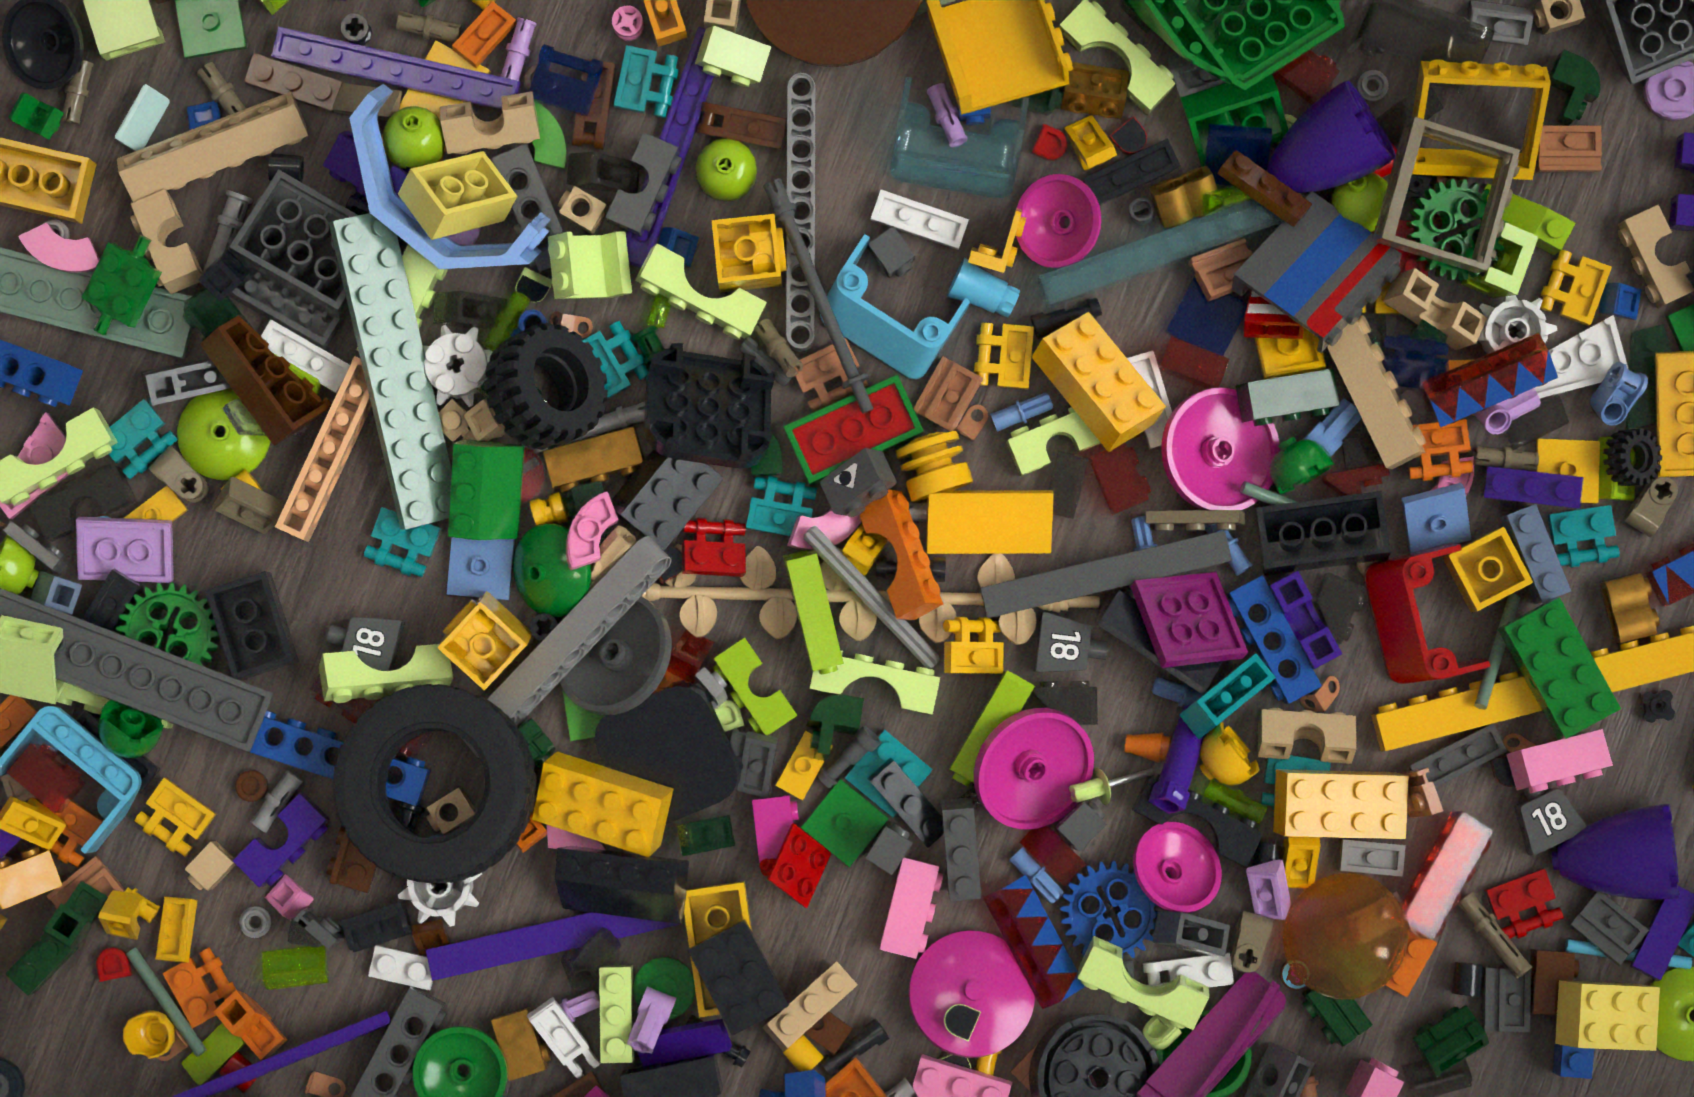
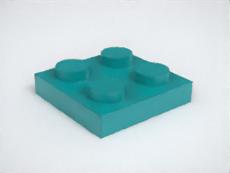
[845,730,933,818]

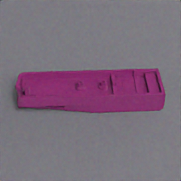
[1137,971,1286,1097]

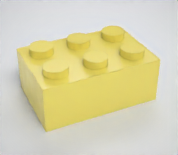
[398,151,518,240]
[1555,980,1660,1051]

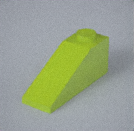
[1484,183,1576,255]

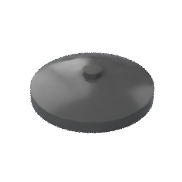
[560,596,672,715]

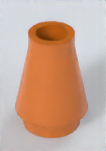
[1125,732,1171,763]

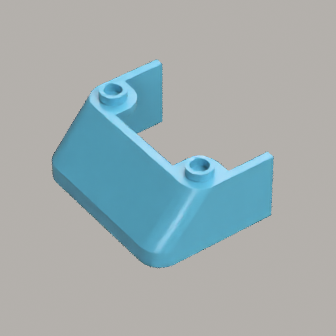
[820,234,970,379]
[0,706,142,854]

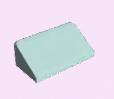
[115,84,170,151]

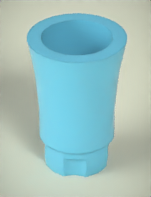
[946,257,1020,318]

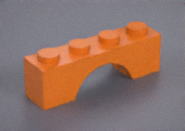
[859,490,943,620]

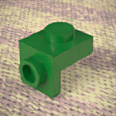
[8,92,64,140]

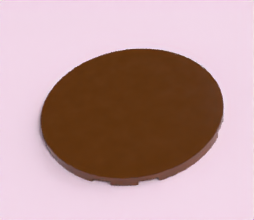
[746,0,923,67]

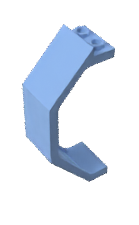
[349,84,550,269]

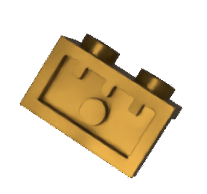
[1061,62,1130,119]

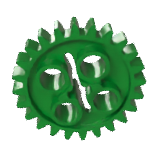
[1406,179,1508,281]
[116,582,220,666]

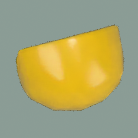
[123,1010,175,1059]

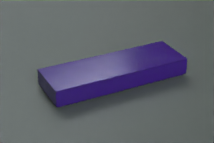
[1630,885,1694,981]
[637,1018,732,1067]

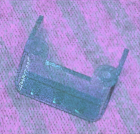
[890,77,1029,198]

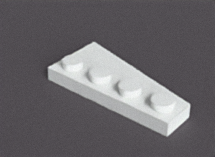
[1499,315,1629,399]

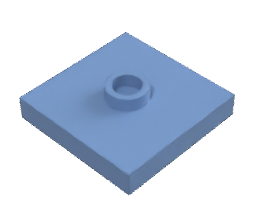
[1401,483,1471,553]
[446,537,515,600]

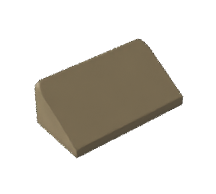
[332,83,402,121]
[212,477,284,534]

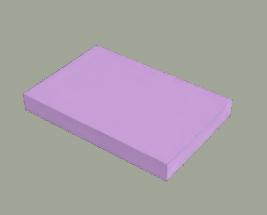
[76,517,174,583]

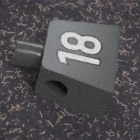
[1034,612,1108,673]
[327,616,405,671]
[1514,787,1587,856]

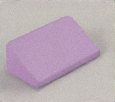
[1246,859,1291,920]

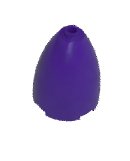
[1267,80,1396,193]
[1552,804,1680,900]

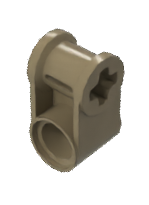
[148,446,209,503]
[1623,477,1678,537]
[1230,910,1273,973]

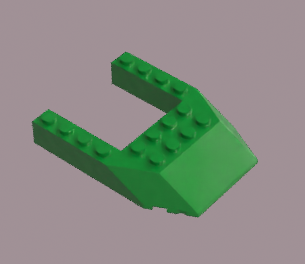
[1127,0,1345,92]

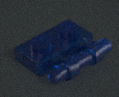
[1384,334,1449,392]

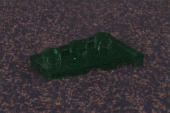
[1626,324,1671,430]

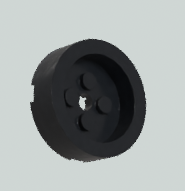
[1029,1013,1160,1097]

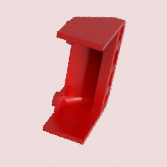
[1363,543,1490,684]

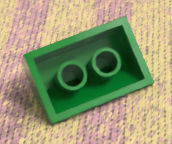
[1180,75,1288,167]
[448,439,525,540]

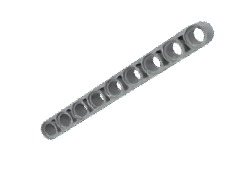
[786,73,816,352]
[460,536,671,758]

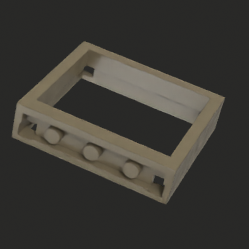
[1372,117,1520,273]

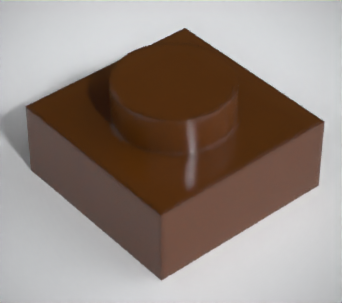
[412,919,450,955]

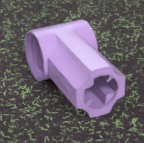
[1474,388,1541,434]
[627,986,677,1054]

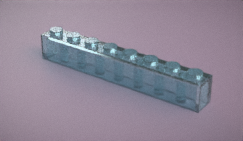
[1037,199,1284,309]

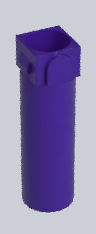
[1149,705,1206,814]

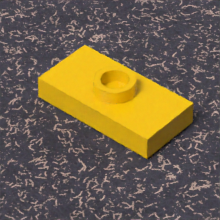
[124,486,188,522]
[775,731,833,800]
[155,897,198,963]

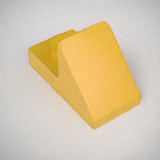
[1064,115,1117,170]
[842,524,889,576]
[0,796,67,850]
[1282,836,1321,888]
[98,890,142,940]

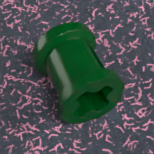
[631,325,666,365]

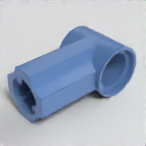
[1303,398,1361,457]

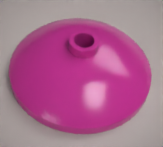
[1016,174,1101,268]
[1133,822,1222,913]

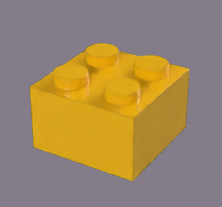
[1442,527,1533,613]

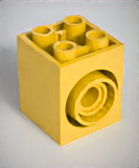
[711,214,787,293]
[437,591,532,691]

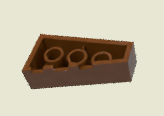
[200,315,332,446]

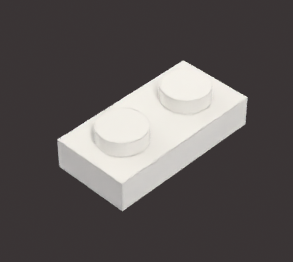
[368,945,433,990]

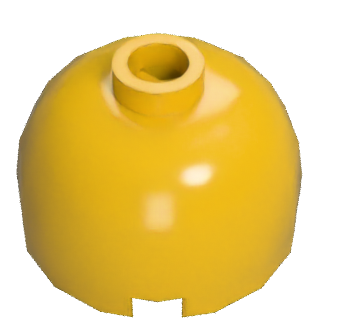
[1200,722,1260,786]

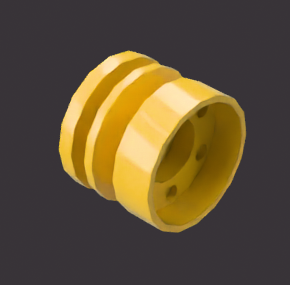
[895,431,973,502]

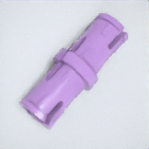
[500,17,537,81]
[926,83,968,147]

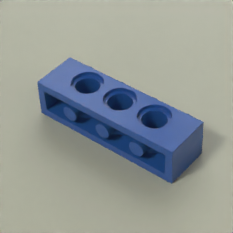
[0,340,83,407]
[1226,575,1322,704]

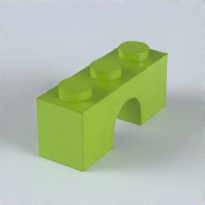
[712,638,798,736]

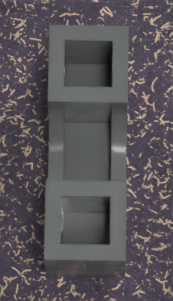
[605,132,682,237]
[940,797,981,901]

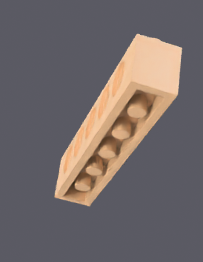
[275,356,372,542]

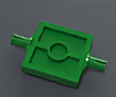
[82,235,162,335]

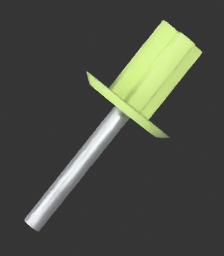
[1069,767,1154,805]

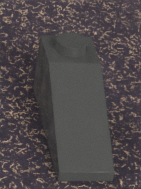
[141,359,231,406]

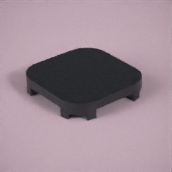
[644,343,774,468]
[595,680,743,824]

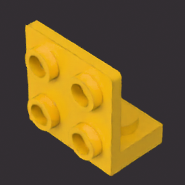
[968,208,1026,273]

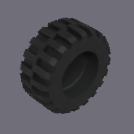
[484,323,608,450]

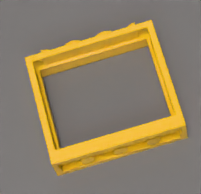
[1412,59,1551,180]

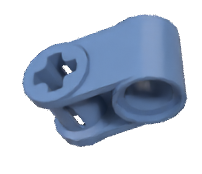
[1590,362,1648,426]

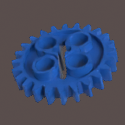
[1059,860,1158,959]

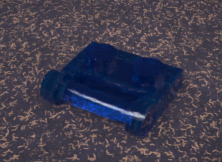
[529,44,603,116]

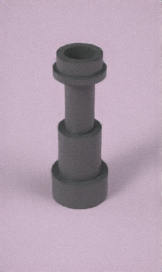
[817,725,881,788]

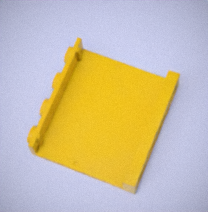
[926,0,1073,115]

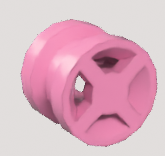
[612,6,644,41]

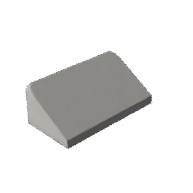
[1466,1,1534,45]

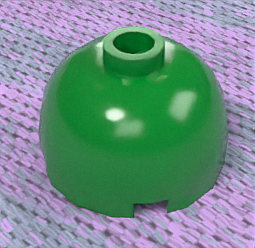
[1270,437,1335,495]
[98,700,164,758]

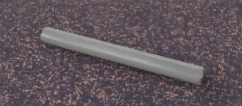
[804,526,940,669]

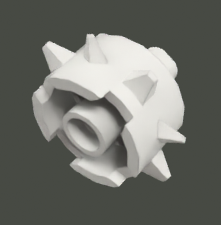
[1477,295,1557,375]
[423,325,494,407]
[398,873,482,927]

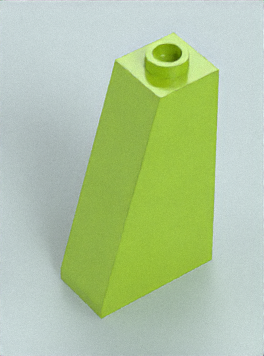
[783,549,844,675]
[949,670,1035,787]

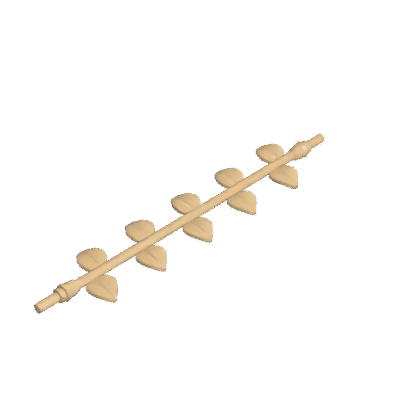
[642,544,1100,645]

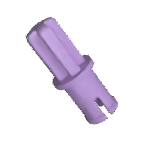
[559,990,600,1022]

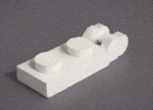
[527,997,600,1079]

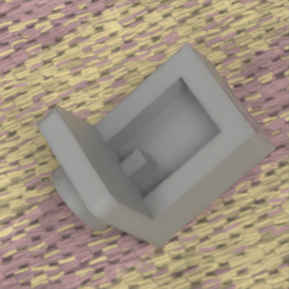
[695,667,728,710]

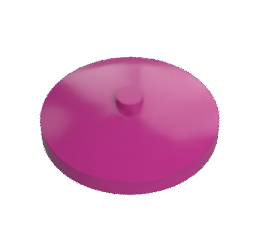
[1161,388,1280,510]
[974,708,1094,829]
[908,931,1035,1058]

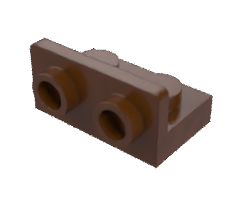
[326,826,377,893]

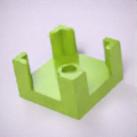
[1461,222,1539,298]

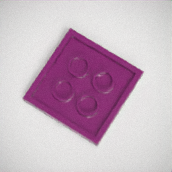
[1130,572,1248,668]

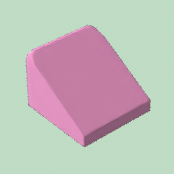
[265,874,314,922]

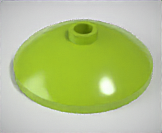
[177,388,271,481]
[1650,967,1694,1061]

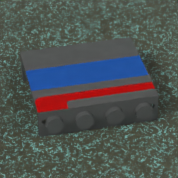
[1232,192,1401,353]

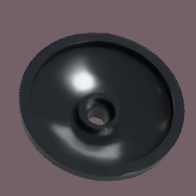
[2,0,84,89]

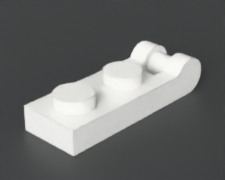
[1143,952,1234,987]

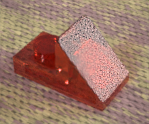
[1322,464,1390,496]
[667,630,714,683]
[1019,826,1086,886]

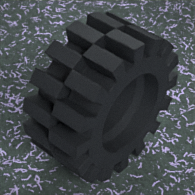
[1603,429,1662,486]

